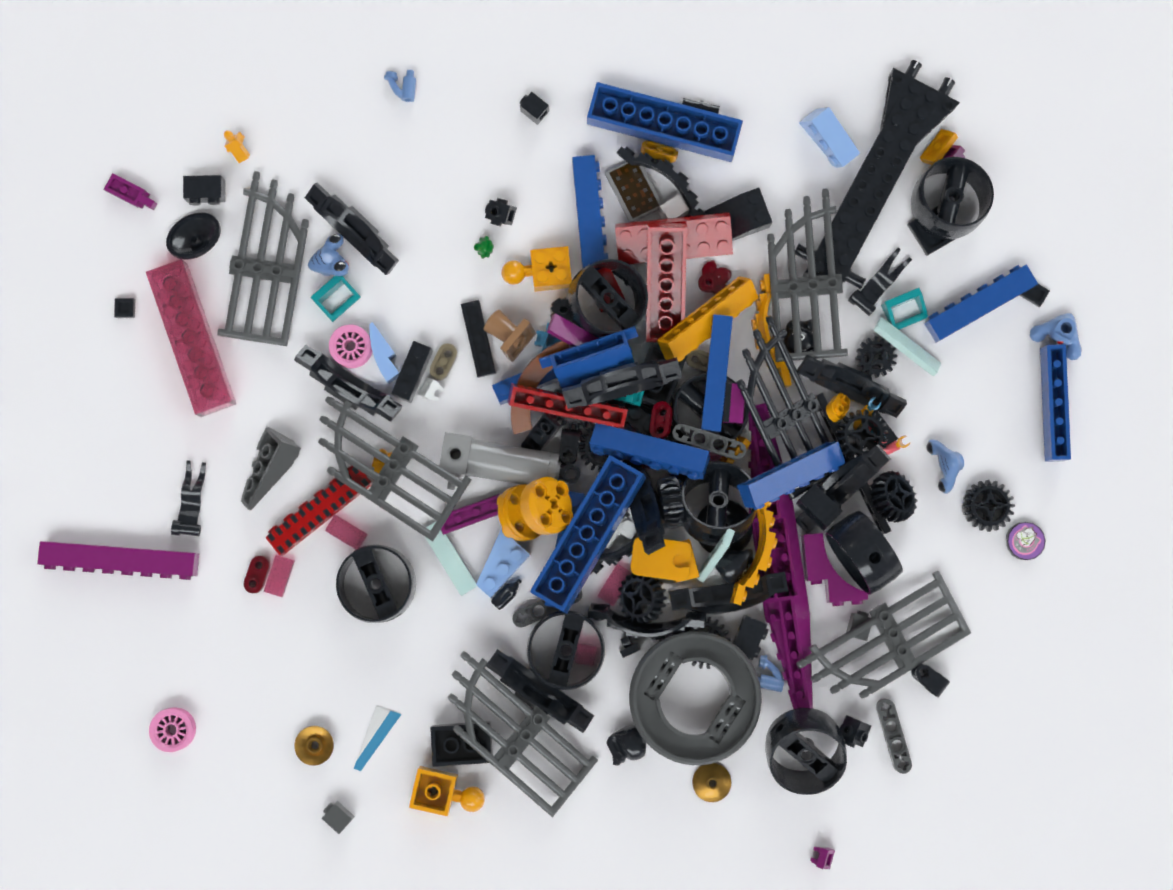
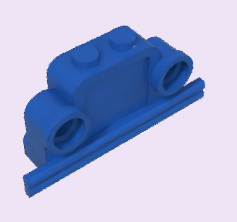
[539,326,638,388]

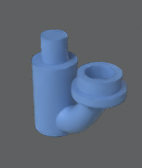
[384,70,416,102]
[758,655,784,692]

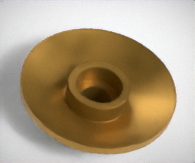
[294,726,334,766]
[692,763,731,802]

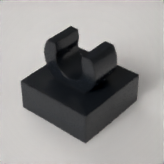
[619,636,640,658]

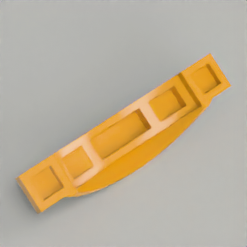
[751,273,792,388]
[730,501,777,605]

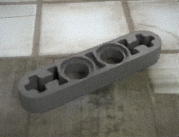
[672,424,747,460]
[512,590,583,628]
[876,698,912,774]

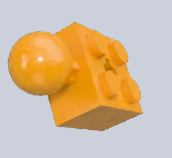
[501,246,572,292]
[409,766,485,816]

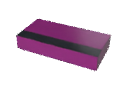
[723,383,746,424]

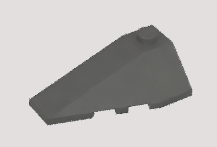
[241,426,301,510]

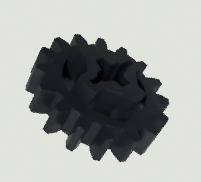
[855,336,898,378]

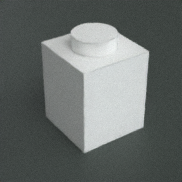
[658,194,689,219]

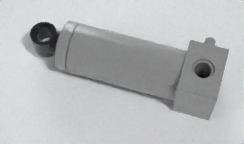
[439,432,581,490]

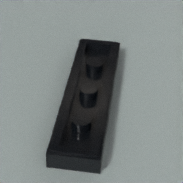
[461,300,496,378]

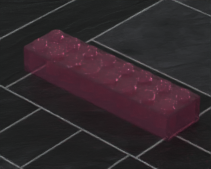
[146,259,237,417]

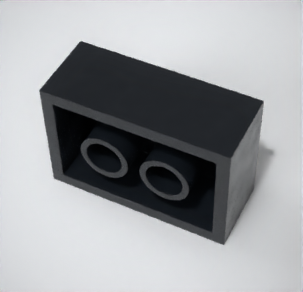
[641,342,687,412]
[430,721,493,767]

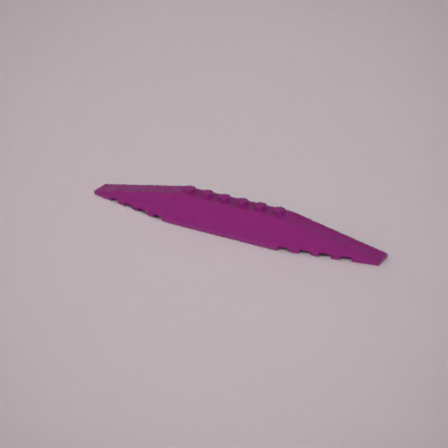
[748,403,813,709]

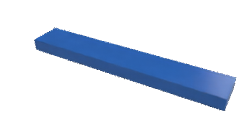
[701,314,733,432]

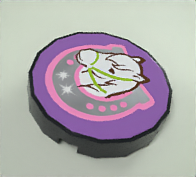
[1006,522,1046,560]

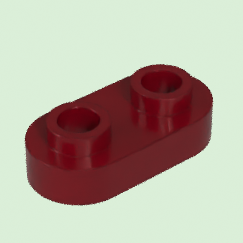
[650,401,673,440]
[243,556,271,593]

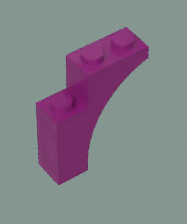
[801,533,868,606]

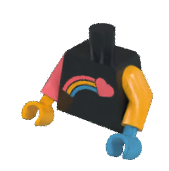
[851,397,910,455]

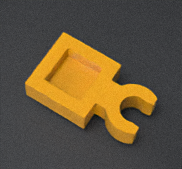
[719,436,751,464]

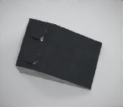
[704,187,773,241]

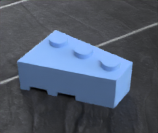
[799,107,860,168]
[476,528,530,598]

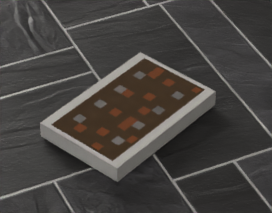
[605,157,663,222]

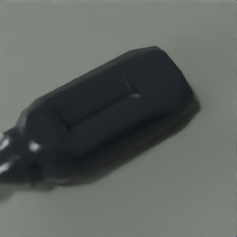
[491,579,522,610]

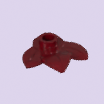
[698,260,732,295]

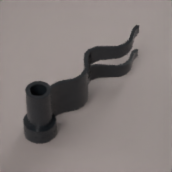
[848,247,912,316]
[171,460,206,536]

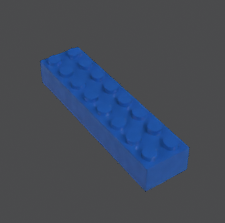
[587,82,743,162]
[530,455,646,614]

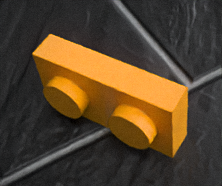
[920,129,958,165]

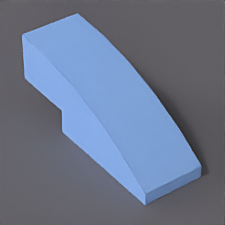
[369,322,399,384]

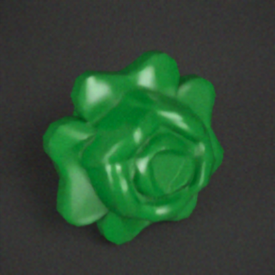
[474,236,494,259]

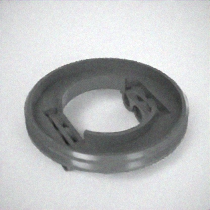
[629,631,762,765]

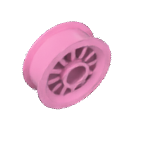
[329,325,373,368]
[149,707,196,752]

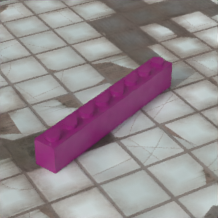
[37,541,200,580]

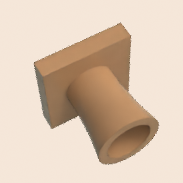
[484,310,537,363]

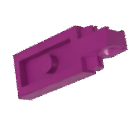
[103,173,157,210]

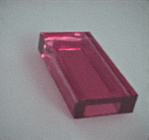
[325,514,368,550]
[263,555,295,597]
[597,563,632,607]

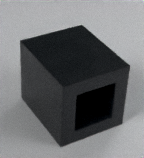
[520,91,549,125]

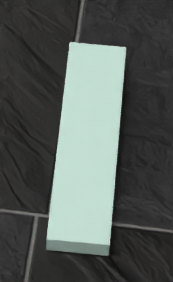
[874,317,941,376]
[425,521,477,596]
[697,528,735,583]

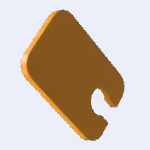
[631,537,692,581]

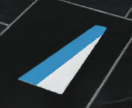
[354,705,402,771]

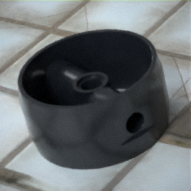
[911,157,994,240]
[566,259,648,338]
[671,373,749,450]
[681,461,757,546]
[825,510,903,595]
[336,545,416,623]
[527,611,605,690]
[765,708,847,795]

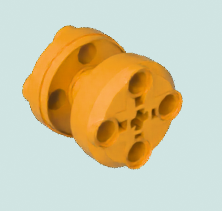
[497,477,574,541]

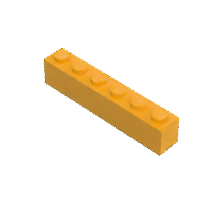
[657,276,759,362]

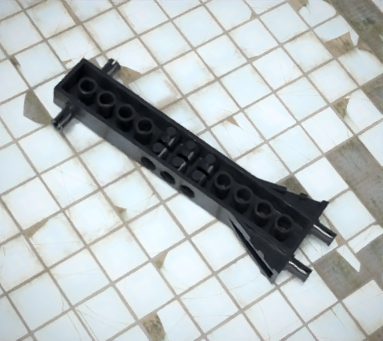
[795,60,960,289]

